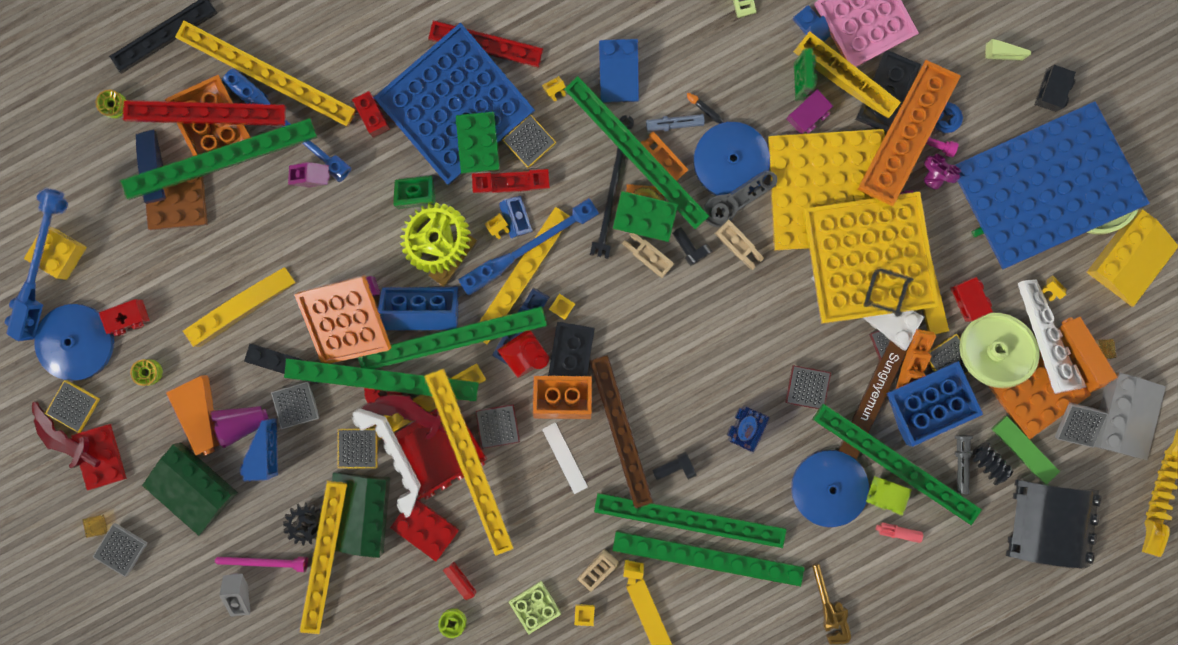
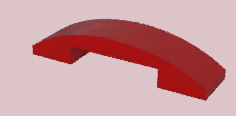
[472,169,550,193]

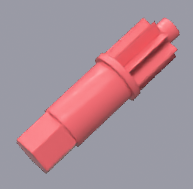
[876,522,923,543]

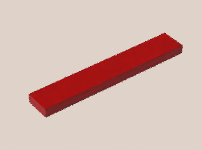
[428,20,544,68]

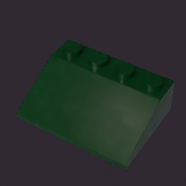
[142,442,238,536]
[332,472,390,558]

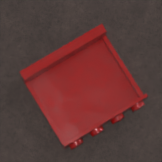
[384,408,487,500]

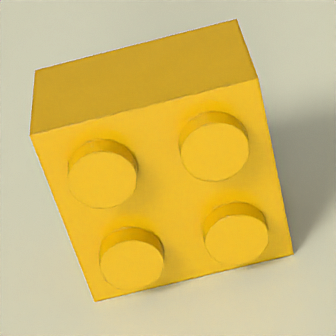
[24,227,87,280]

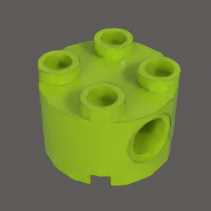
[866,476,912,516]

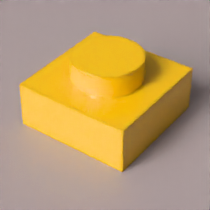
[549,293,575,320]
[574,604,595,626]

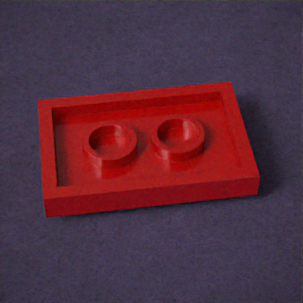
[71,424,127,491]
[390,498,460,562]

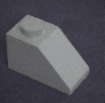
[219,573,250,616]

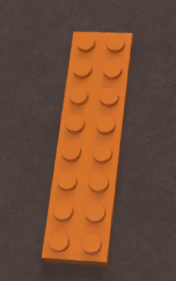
[857,60,961,206]

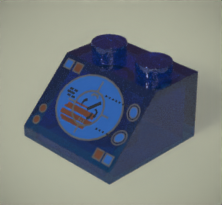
[727,405,770,453]

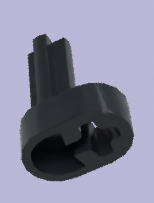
[672,227,712,266]
[652,451,697,480]

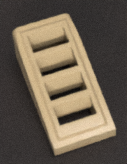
[577,549,618,592]

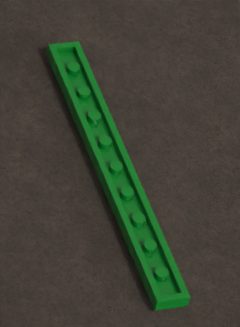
[564,76,709,229]
[120,118,317,200]
[358,306,547,369]
[284,359,479,402]
[812,404,982,526]
[594,492,787,548]
[612,531,804,587]

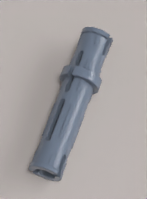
[646,114,704,132]

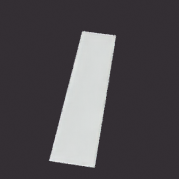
[542,422,588,494]

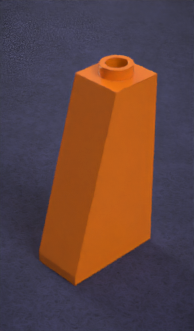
[1058,317,1118,393]
[166,375,220,456]

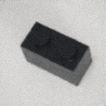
[1034,64,1076,112]

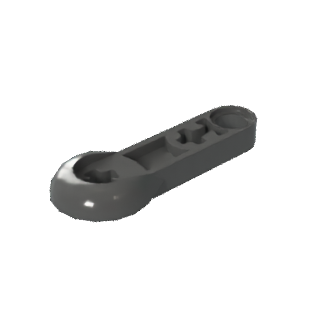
[703,170,777,227]

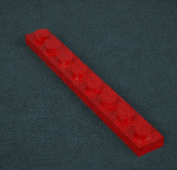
[123,100,286,126]

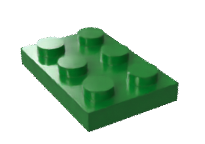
[794,48,817,101]
[456,112,500,174]
[613,191,678,242]

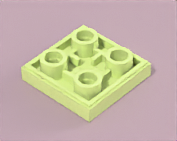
[509,581,561,635]

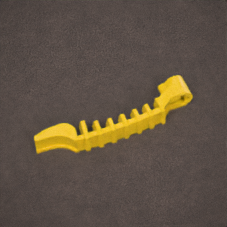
[1142,429,1178,557]

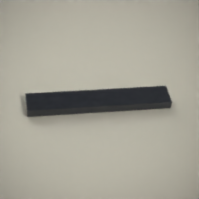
[109,0,218,74]

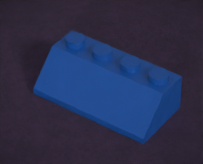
[378,287,459,330]

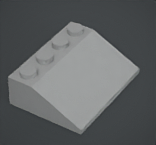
[1094,372,1166,460]

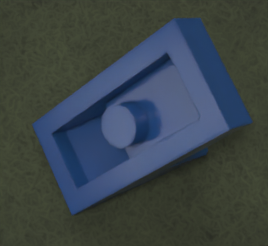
[793,5,831,42]

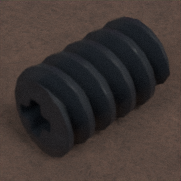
[972,442,1014,485]

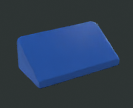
[499,196,533,239]

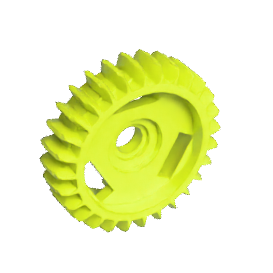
[400,203,471,274]

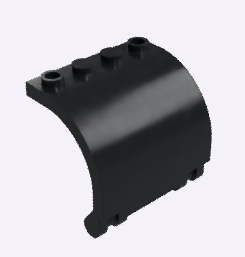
[1006,479,1101,569]

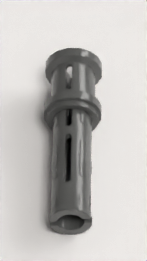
[955,435,973,494]

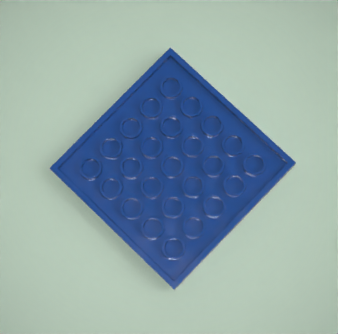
[374,22,535,186]

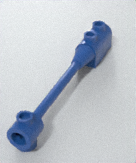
[222,68,352,182]
[5,188,68,341]
[458,198,599,296]

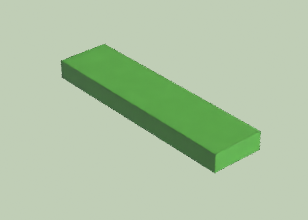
[991,416,1060,485]

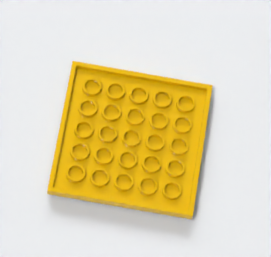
[768,129,884,251]
[803,192,939,324]

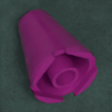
[211,406,269,448]

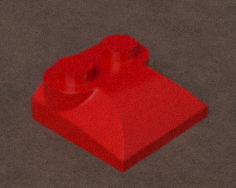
[498,330,550,378]

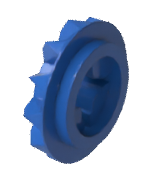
[935,102,963,133]

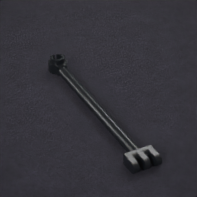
[590,115,634,259]

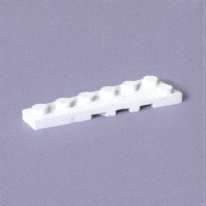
[811,276,924,351]
[1018,279,1086,393]

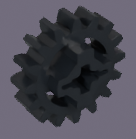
[283,502,321,546]

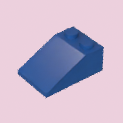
[599,39,639,103]
[241,418,278,481]

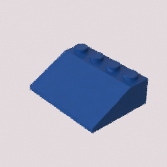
[887,361,983,447]

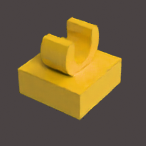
[542,76,566,101]
[484,213,509,239]
[1042,275,1066,301]
[623,560,644,585]

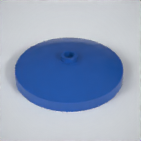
[693,122,770,196]
[34,304,114,381]
[791,450,869,527]

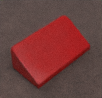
[443,562,476,600]

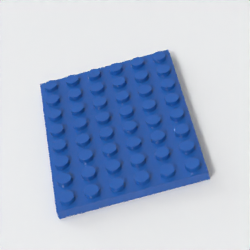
[955,101,1150,270]

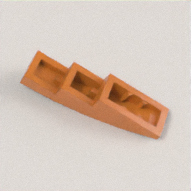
[896,329,936,389]

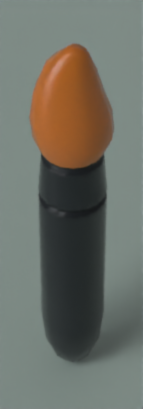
[687,92,723,124]

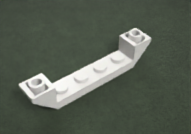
[352,408,421,517]

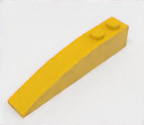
[793,31,901,118]
[183,267,296,347]

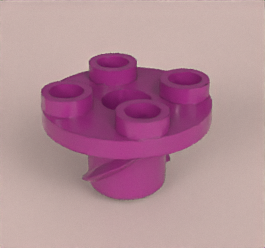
[924,154,961,190]

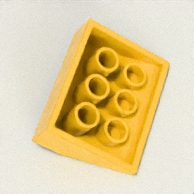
[1086,209,1178,307]

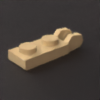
[714,220,764,270]
[622,233,674,279]

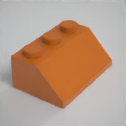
[533,376,592,419]

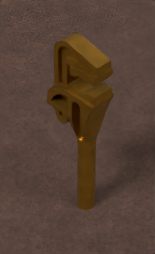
[812,564,851,644]

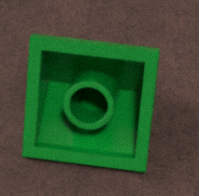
[393,175,436,209]

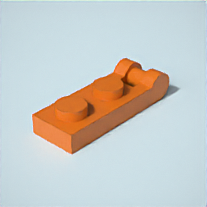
[640,131,688,181]

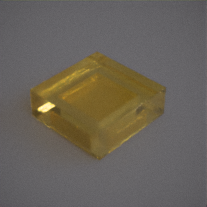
[1098,339,1117,359]
[82,514,108,538]

